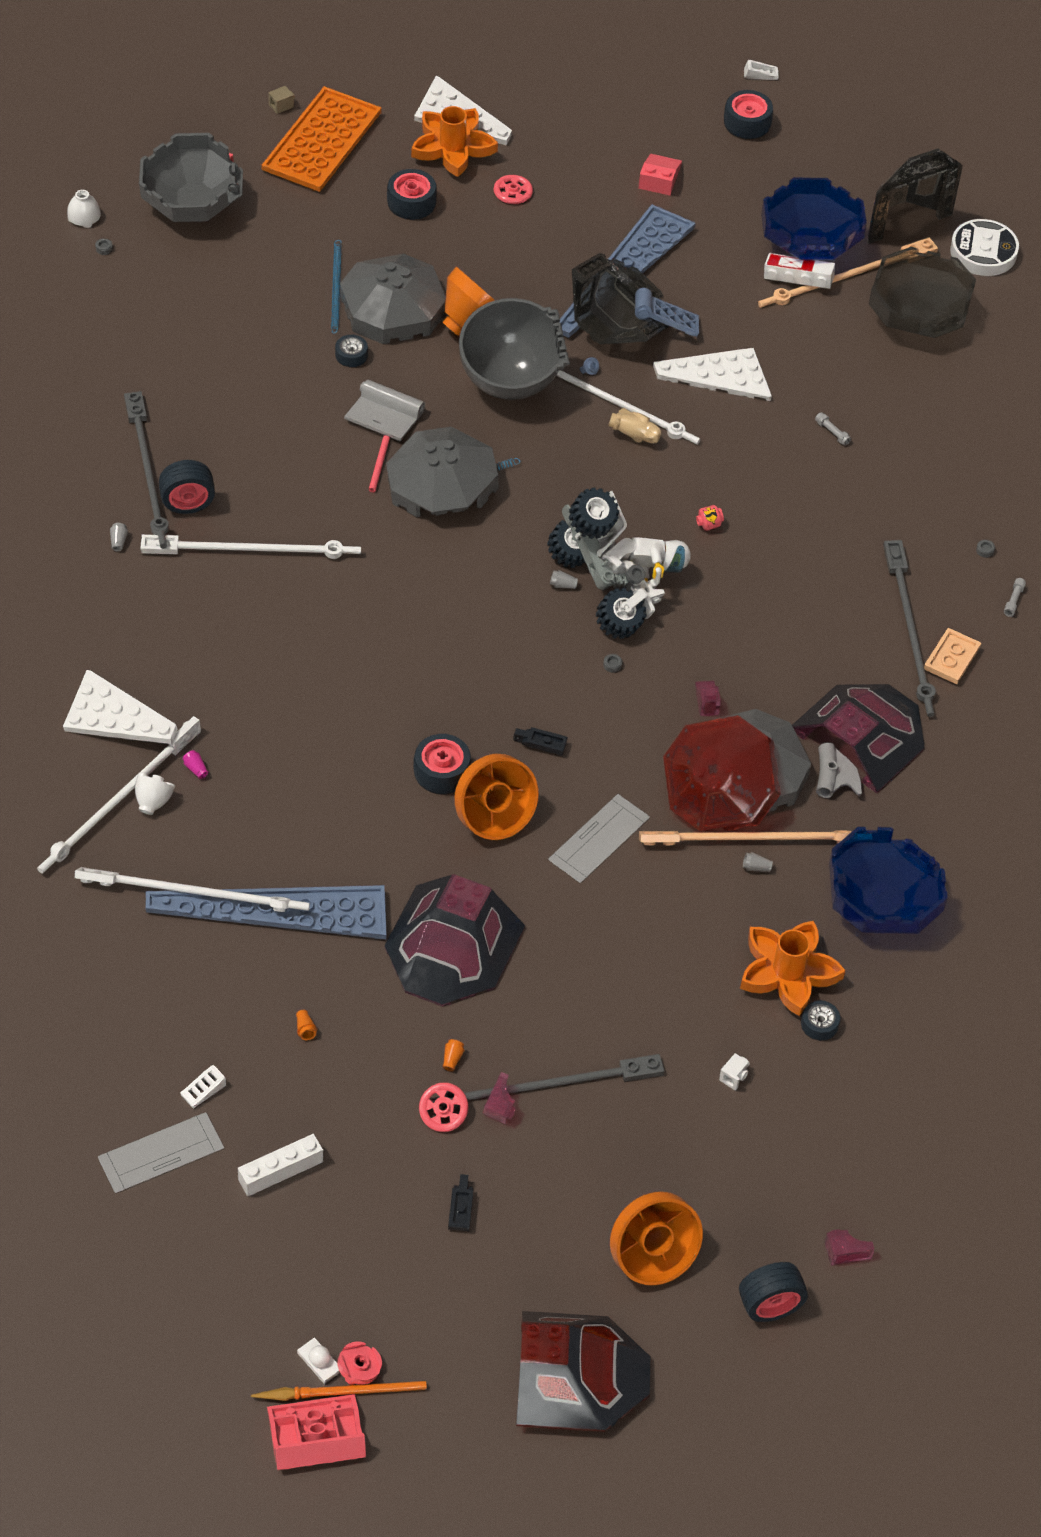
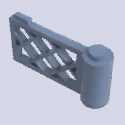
[635,288,699,337]

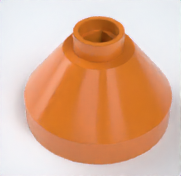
[443,267,495,337]
[455,754,539,840]
[610,1192,703,1285]

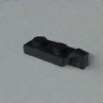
[513,727,568,756]
[448,1174,473,1231]

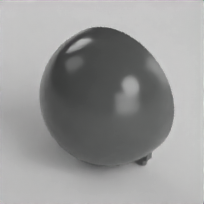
[459,298,570,400]

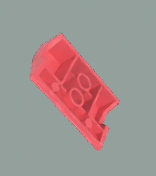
[267,1394,366,1470]

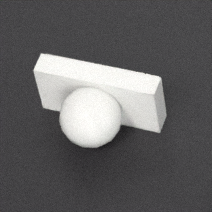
[297,1337,340,1385]

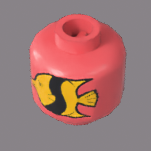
[696,505,724,531]

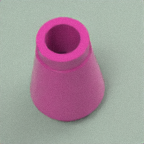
[182,750,209,779]

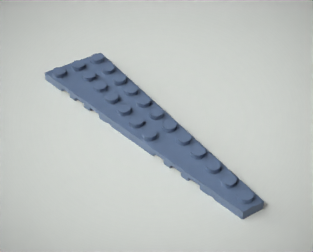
[559,204,696,338]
[146,885,386,939]

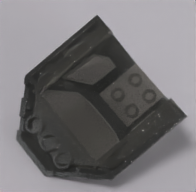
[867,148,963,244]
[572,253,670,344]

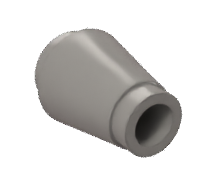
[110,523,128,551]
[550,570,578,589]
[743,852,773,872]

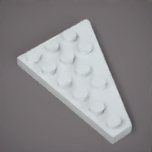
[414,76,512,145]
[653,348,772,401]
[63,670,178,744]

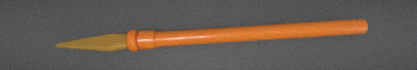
[251,1381,426,1401]

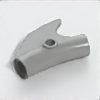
[816,743,862,798]

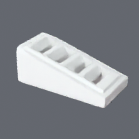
[744,60,779,80]
[180,1065,226,1109]

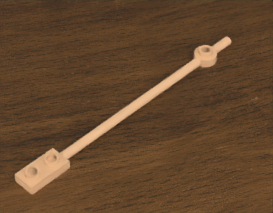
[758,237,938,308]
[639,830,872,845]

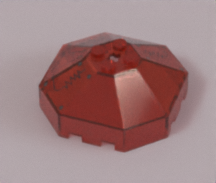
[663,715,781,831]

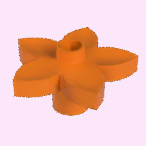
[411,106,498,177]
[740,921,846,1016]

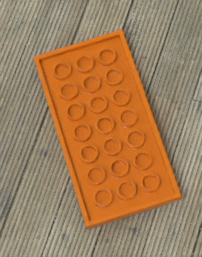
[261,86,381,192]

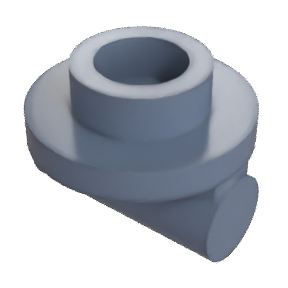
[580,357,599,375]

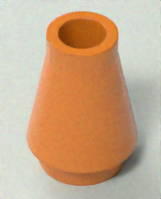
[296,1010,317,1040]
[442,1039,465,1072]

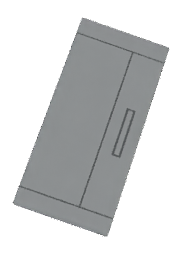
[548,794,650,883]
[98,1112,224,1193]

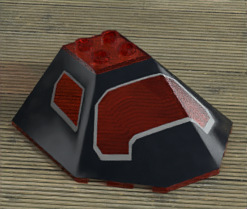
[516,1311,651,1432]

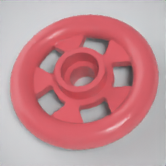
[493,175,533,205]
[419,1083,468,1132]

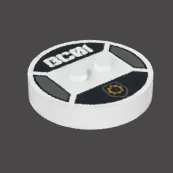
[950,219,1019,276]

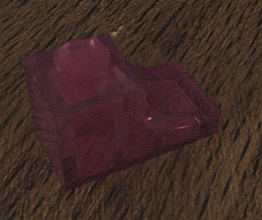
[695,681,721,716]
[482,1072,516,1124]
[824,1229,874,1265]

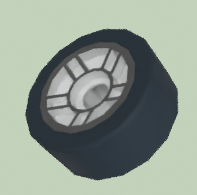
[335,334,368,367]
[801,1000,841,1041]

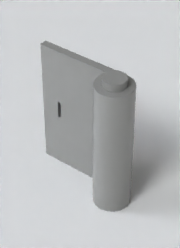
[344,380,425,441]

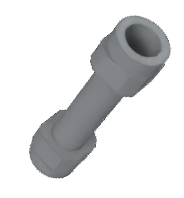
[815,412,851,446]
[1003,578,1026,617]

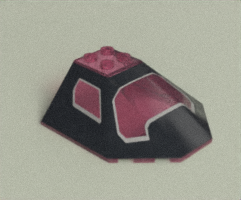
[792,684,925,793]
[384,874,525,1006]

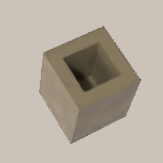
[268,86,295,114]

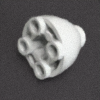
[67,190,101,228]
[135,773,175,815]

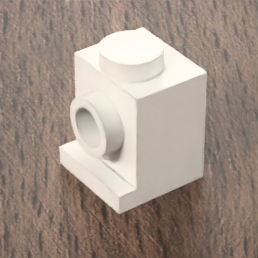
[719,1053,750,1091]

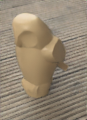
[609,408,661,444]

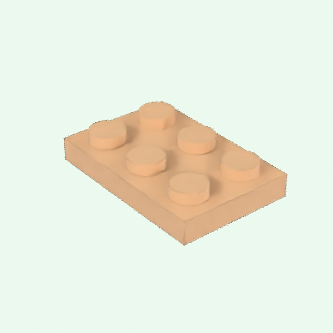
[924,628,981,684]

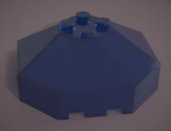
[761,177,867,261]
[829,827,948,934]

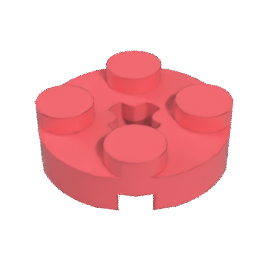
[337,1342,382,1385]

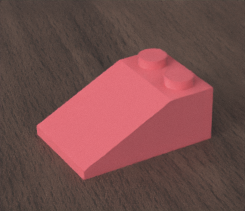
[639,154,682,196]

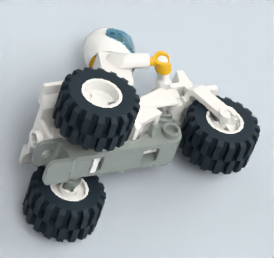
[547,487,691,639]

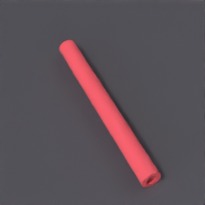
[369,435,390,492]

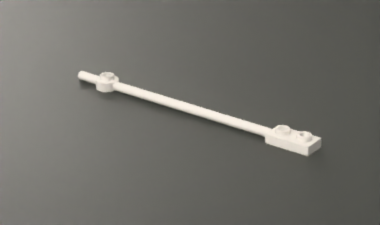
[556,370,701,445]
[141,535,361,559]
[37,716,201,874]
[75,867,310,912]

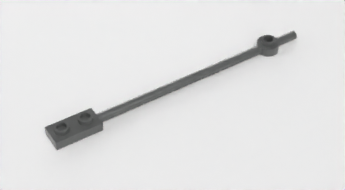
[124,391,169,549]
[883,540,936,717]
[429,1054,664,1110]

